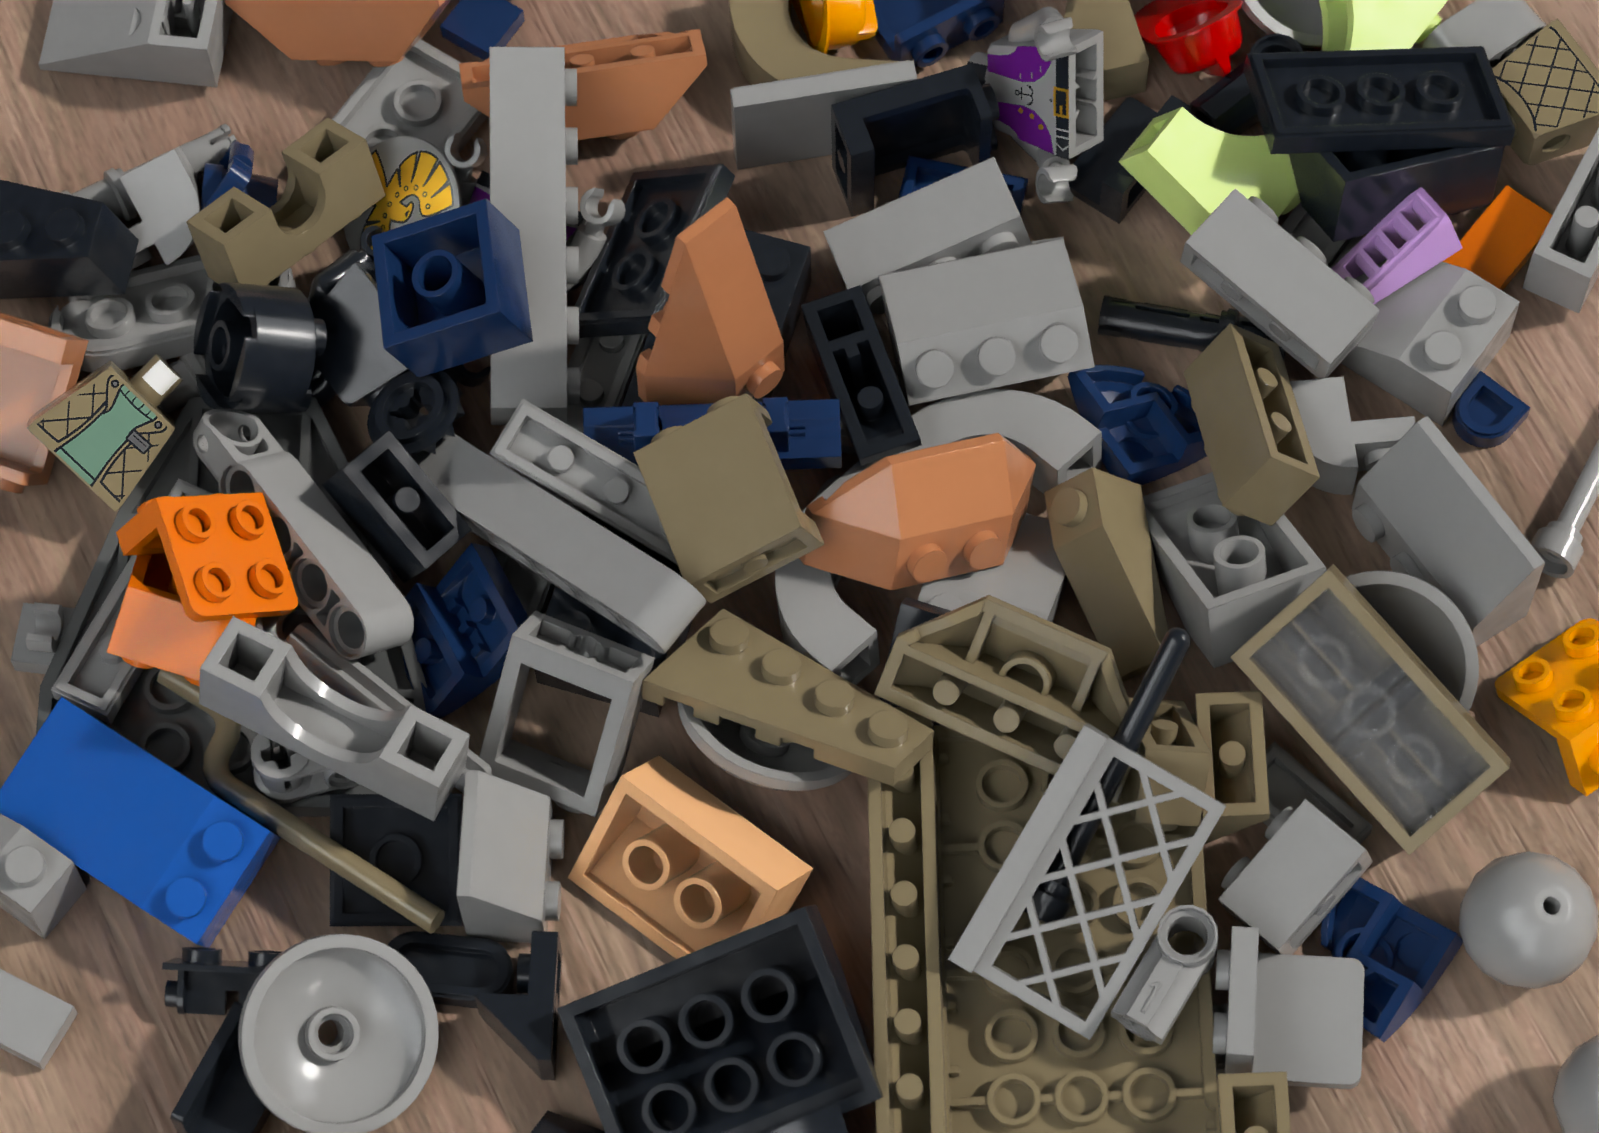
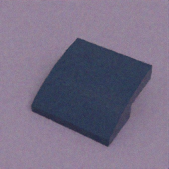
[402,543,529,719]

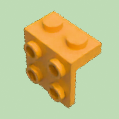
[1494,618,1599,797]

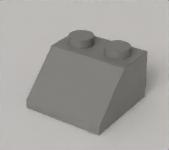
[456,770,565,943]

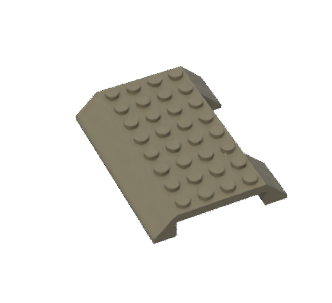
[867,690,1291,1133]

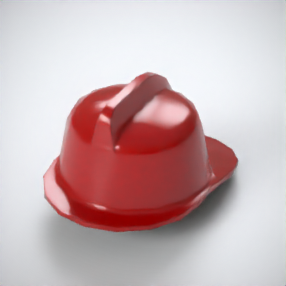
[1134,0,1243,77]

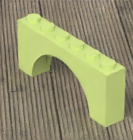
[1119,0,1448,235]

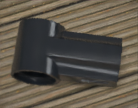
[1190,33,1303,135]

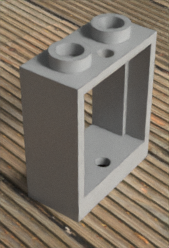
[479,611,655,817]

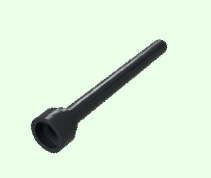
[1024,627,1191,928]

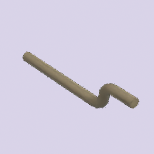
[157,670,445,933]

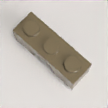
[186,118,386,285]

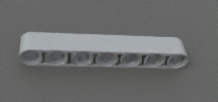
[407,412,707,654]

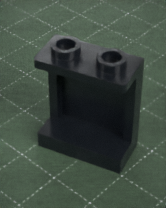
[831,63,1000,217]

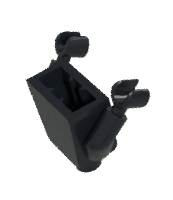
[307,226,491,408]

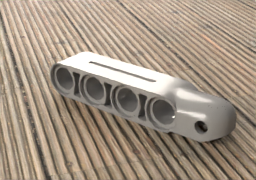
[193,409,414,660]

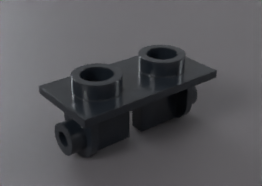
[162,947,283,1015]

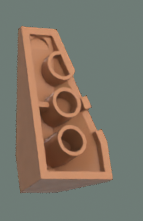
[636,197,785,405]

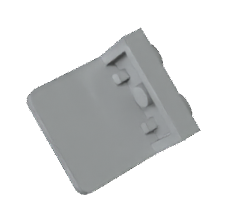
[1212,926,1364,1089]

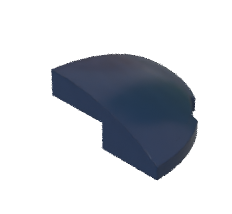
[1068,365,1207,486]
[1321,878,1463,1043]

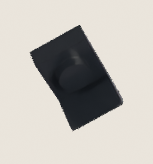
[475,931,563,1080]

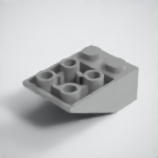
[39,0,233,88]

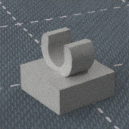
[11,602,75,674]

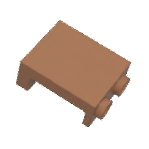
[0,312,89,493]

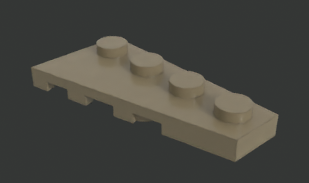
[642,608,934,786]

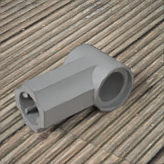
[1111,905,1218,1045]

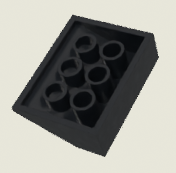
[557,905,884,1133]

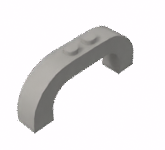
[775,389,1102,685]

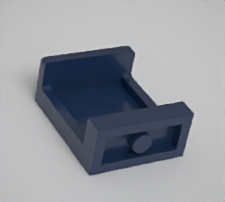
[873,0,1004,67]

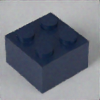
[371,198,533,378]

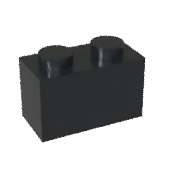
[322,431,472,583]

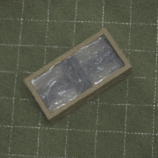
[1230,564,1511,855]

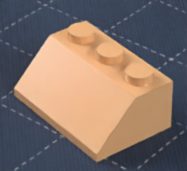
[568,756,813,959]

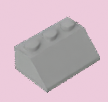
[878,238,1095,405]
[1351,416,1545,647]

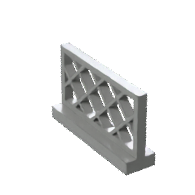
[948,723,1227,1040]

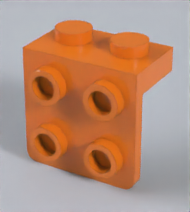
[116,492,298,622]

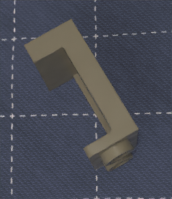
[633,393,825,603]

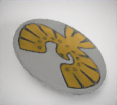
[344,136,462,251]

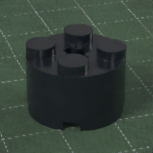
[194,282,327,413]

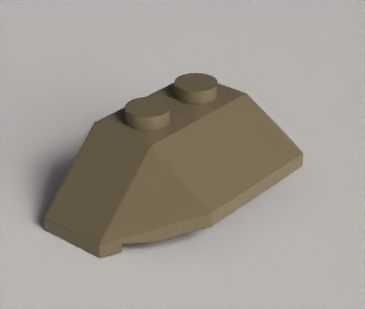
[874,595,1140,803]

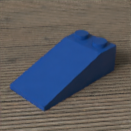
[0,697,281,947]

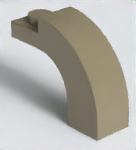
[729,0,899,85]

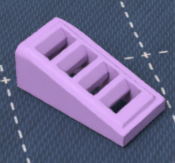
[1331,187,1462,304]

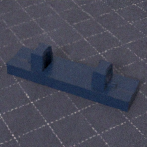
[583,397,842,470]

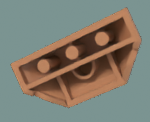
[225,0,451,67]
[459,29,707,142]
[799,433,1036,591]

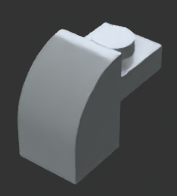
[119,145,202,269]
[1290,376,1415,495]

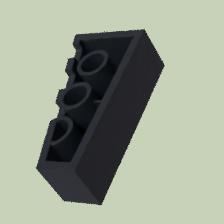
[0,180,139,299]

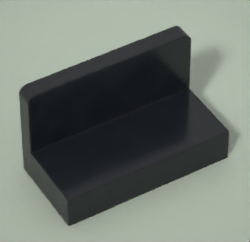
[1069,95,1192,224]
[170,1001,271,1133]

